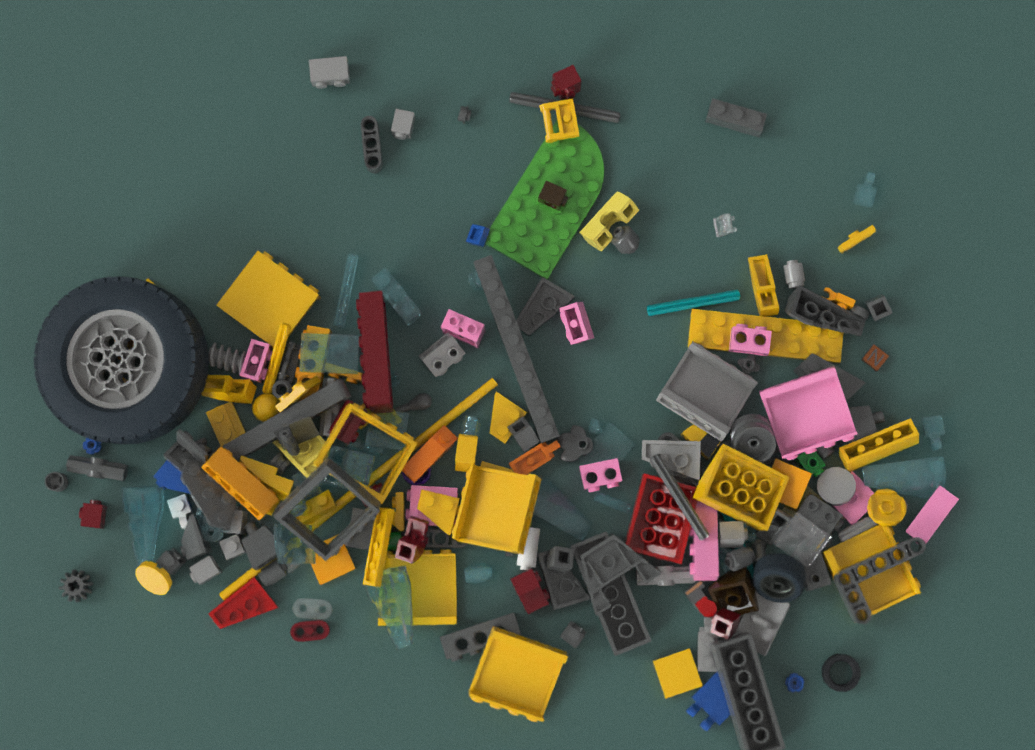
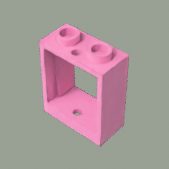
[441,309,485,348]

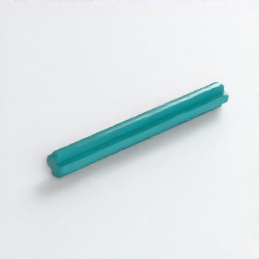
[647,290,741,316]

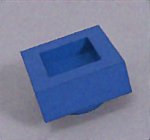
[466,224,490,247]

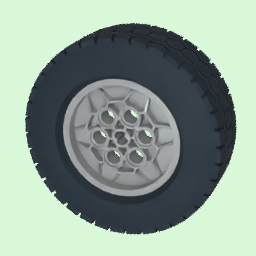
[34,276,209,444]

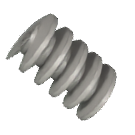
[208,342,246,375]

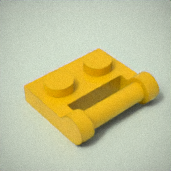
[540,99,579,143]

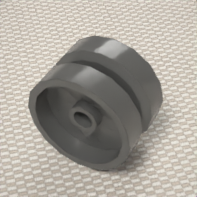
[730,414,776,463]

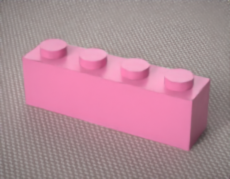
[689,501,719,581]

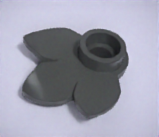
[556,425,593,462]

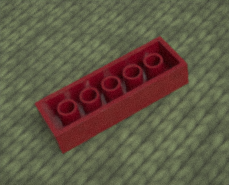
[356,291,394,414]

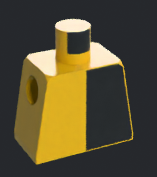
[681,424,721,460]

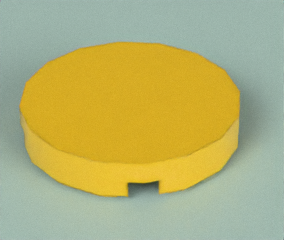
[867,489,907,527]
[136,561,172,595]

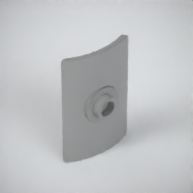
[733,590,791,656]

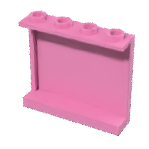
[759,366,857,460]

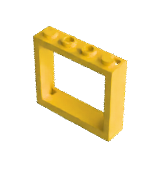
[312,402,417,504]

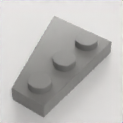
[642,440,701,481]

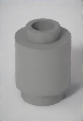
[783,260,805,289]

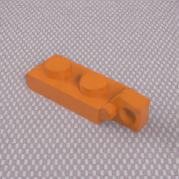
[509,440,561,475]

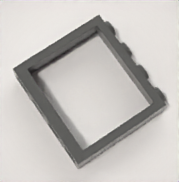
[273,457,381,561]

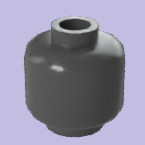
[611,226,640,254]

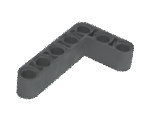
[834,537,926,624]

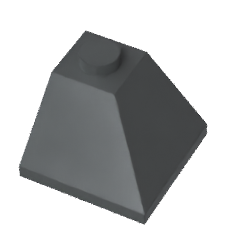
[180,514,213,560]

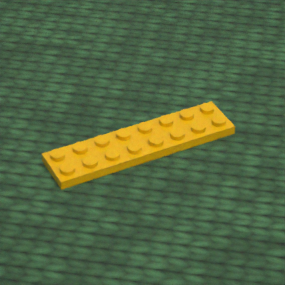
[688,309,843,363]

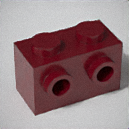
[551,65,582,101]

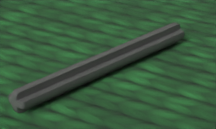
[509,92,620,123]

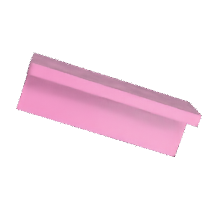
[906,486,959,545]

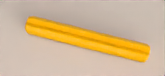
[262,323,291,394]

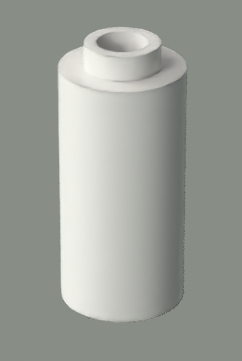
[517,527,540,570]

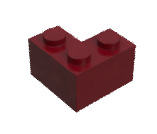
[510,568,550,614]

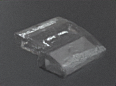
[774,512,831,568]

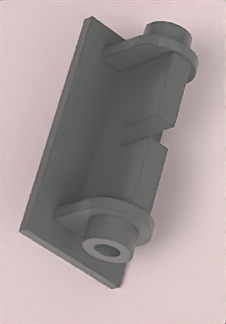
[277,342,303,383]

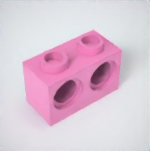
[728,324,772,356]
[579,458,622,493]

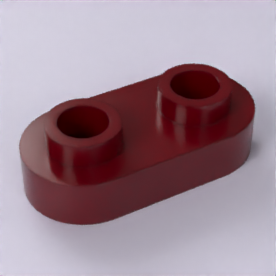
[290,620,330,642]

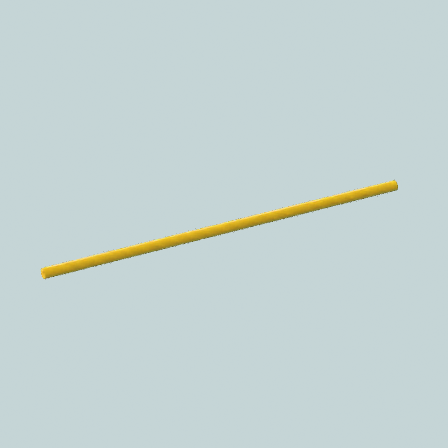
[219,378,498,601]

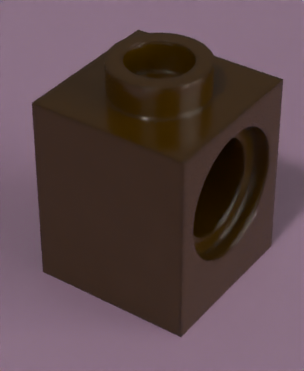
[538,181,568,211]

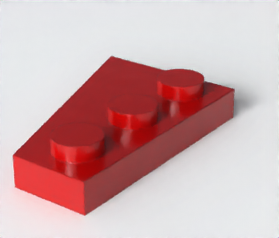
[208,577,279,629]

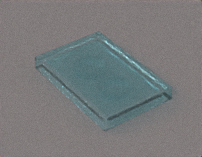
[300,333,359,374]

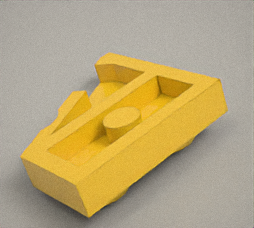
[417,489,460,535]

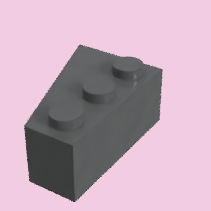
[793,353,866,401]

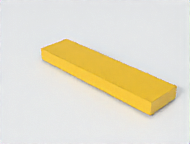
[363,507,394,587]

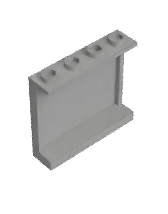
[656,341,758,442]

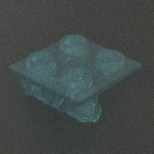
[365,411,409,451]

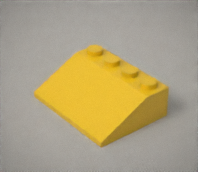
[693,444,789,531]

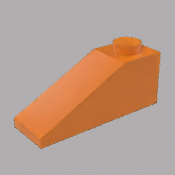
[402,425,458,483]

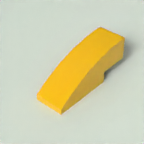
[748,254,779,317]
[201,375,257,404]
[240,456,294,500]

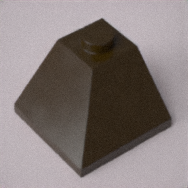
[708,567,759,615]

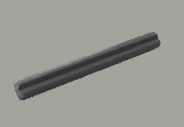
[650,454,709,540]

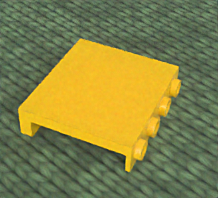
[217,251,321,348]
[452,464,542,555]
[821,524,921,623]
[378,550,457,626]
[469,626,568,722]

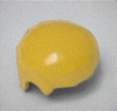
[252,393,281,422]

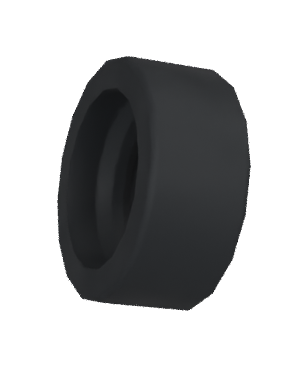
[822,654,861,692]

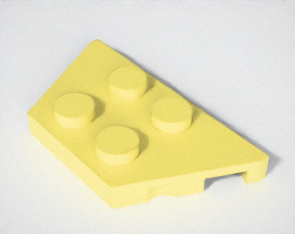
[272,435,332,478]

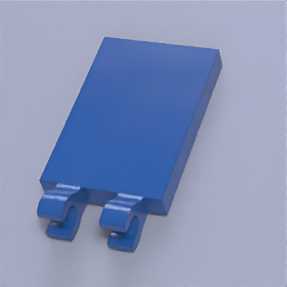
[686,671,730,731]

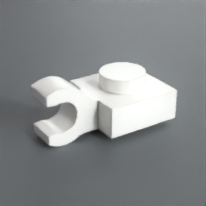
[167,494,192,530]

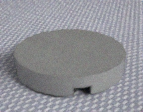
[817,467,856,506]

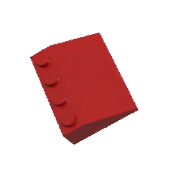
[625,473,698,564]

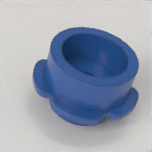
[83,438,102,455]
[785,673,804,693]

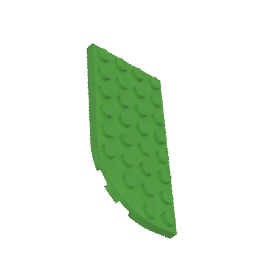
[485,121,604,280]

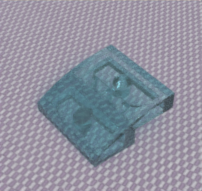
[274,524,315,564]

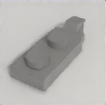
[697,617,718,672]

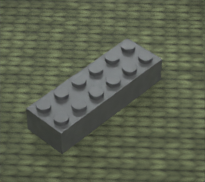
[570,531,651,656]
[709,632,785,750]

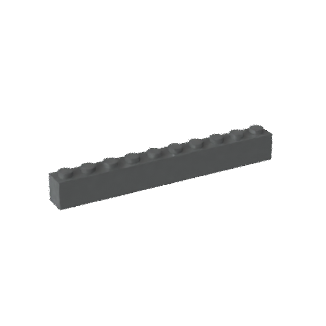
[473,255,559,443]

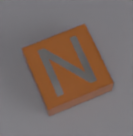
[861,344,889,372]

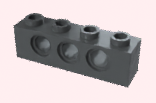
[439,612,521,662]

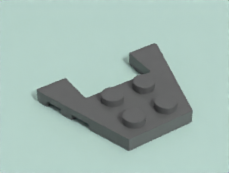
[580,534,661,616]

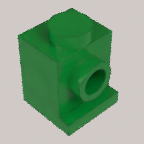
[795,451,826,477]

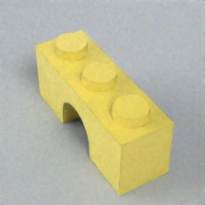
[579,191,639,252]

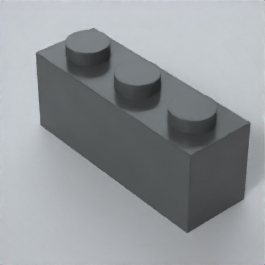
[705,98,767,137]

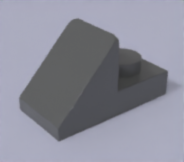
[755,508,794,545]

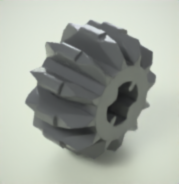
[59,569,93,603]

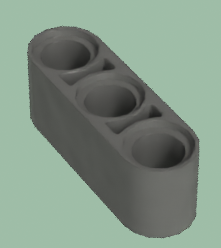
[361,116,383,173]

